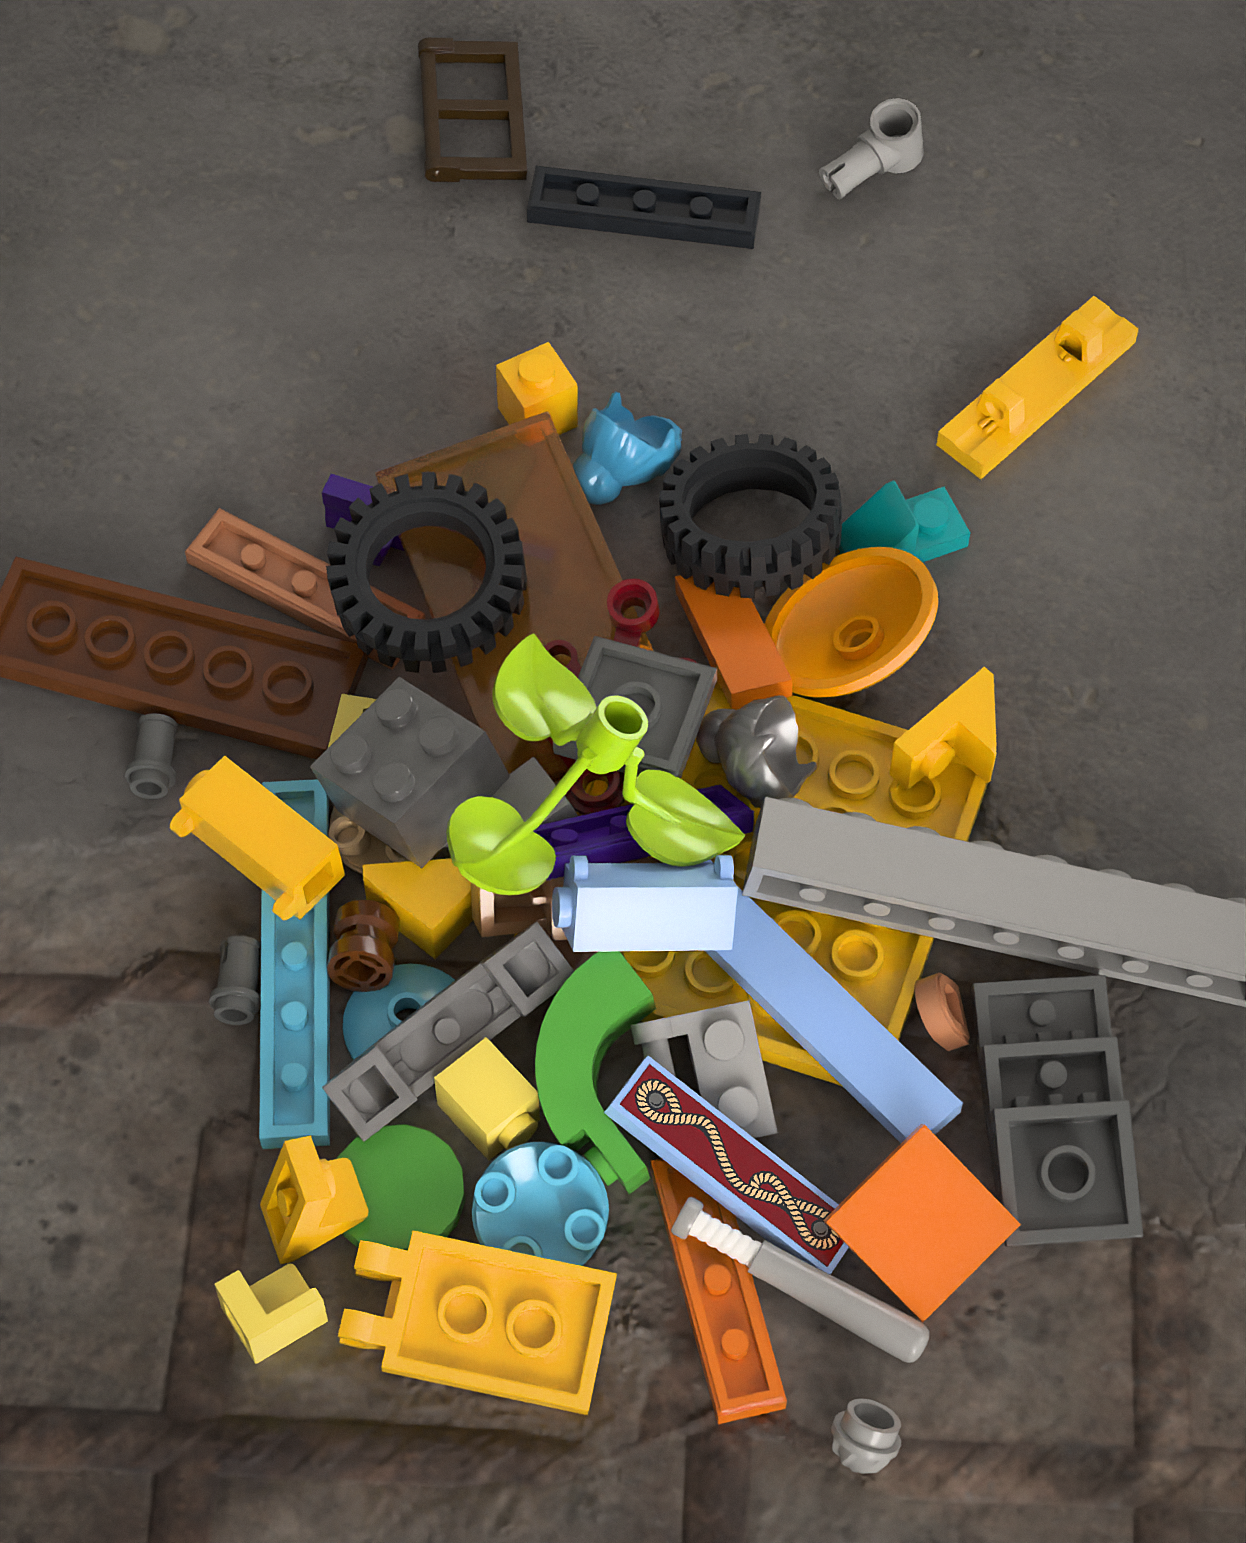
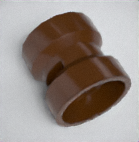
[327,900,400,992]

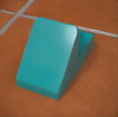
[838,480,970,562]

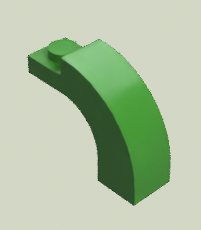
[535,951,656,1194]

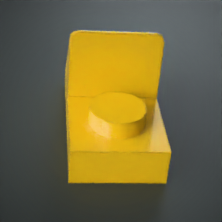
[889,667,996,790]
[260,1135,369,1265]

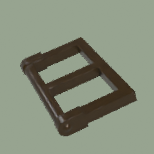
[418,37,527,182]

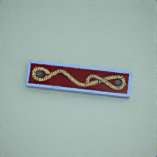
[604,1055,849,1274]

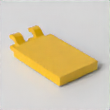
[338,1230,617,1415]

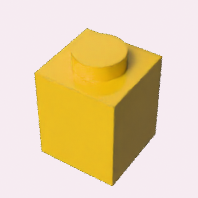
[496,342,578,448]

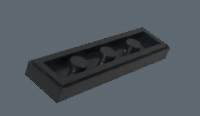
[527,165,761,249]

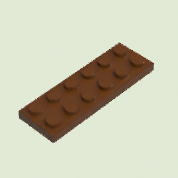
[0,556,368,759]

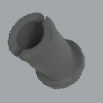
[125,714,178,799]
[209,936,261,1025]

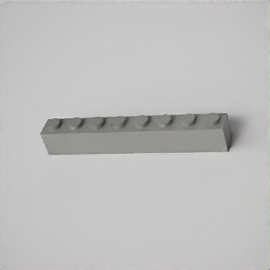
[742,797,1246,1007]

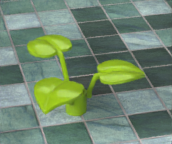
[446,633,745,895]

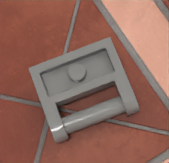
[630,1000,778,1158]

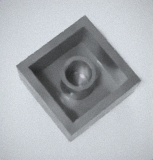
[310,677,510,868]

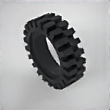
[326,472,527,673]

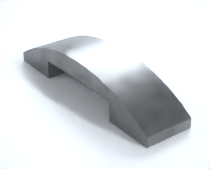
[322,922,574,1142]

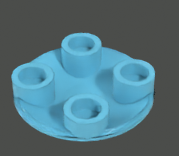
[472,1142,609,1266]

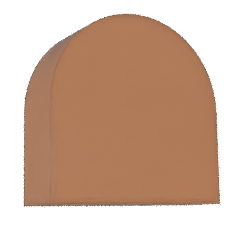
[915,973,970,1051]

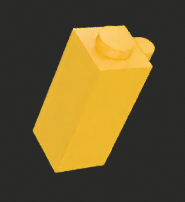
[170,756,345,921]

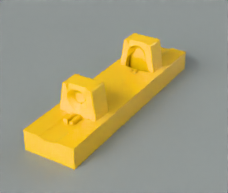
[936,296,1139,479]

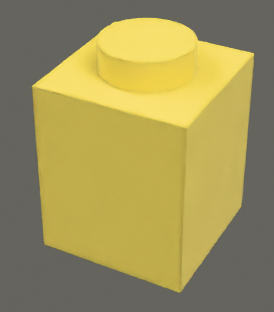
[434,1037,540,1161]

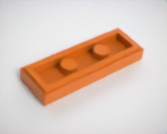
[675,575,792,710]

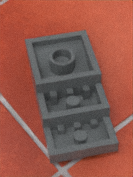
[970,975,1143,1247]

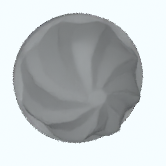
[831,1399,901,1474]

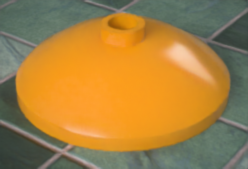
[764,547,938,697]

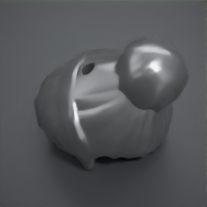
[696,696,817,808]

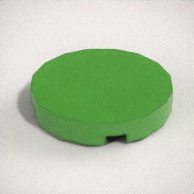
[337,1124,465,1250]

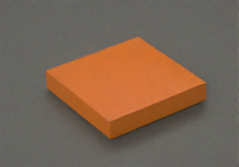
[823,1124,1021,1322]

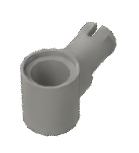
[819,98,924,200]

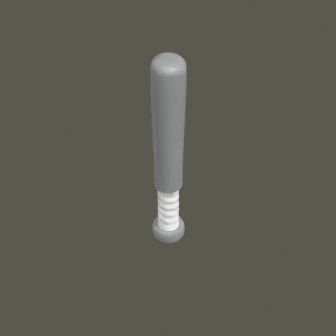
[671,1197,930,1363]

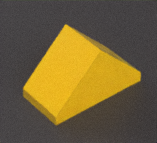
[362,858,473,959]

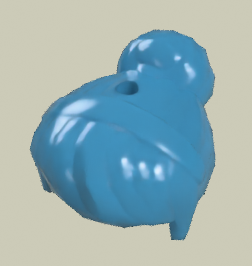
[571,392,682,505]

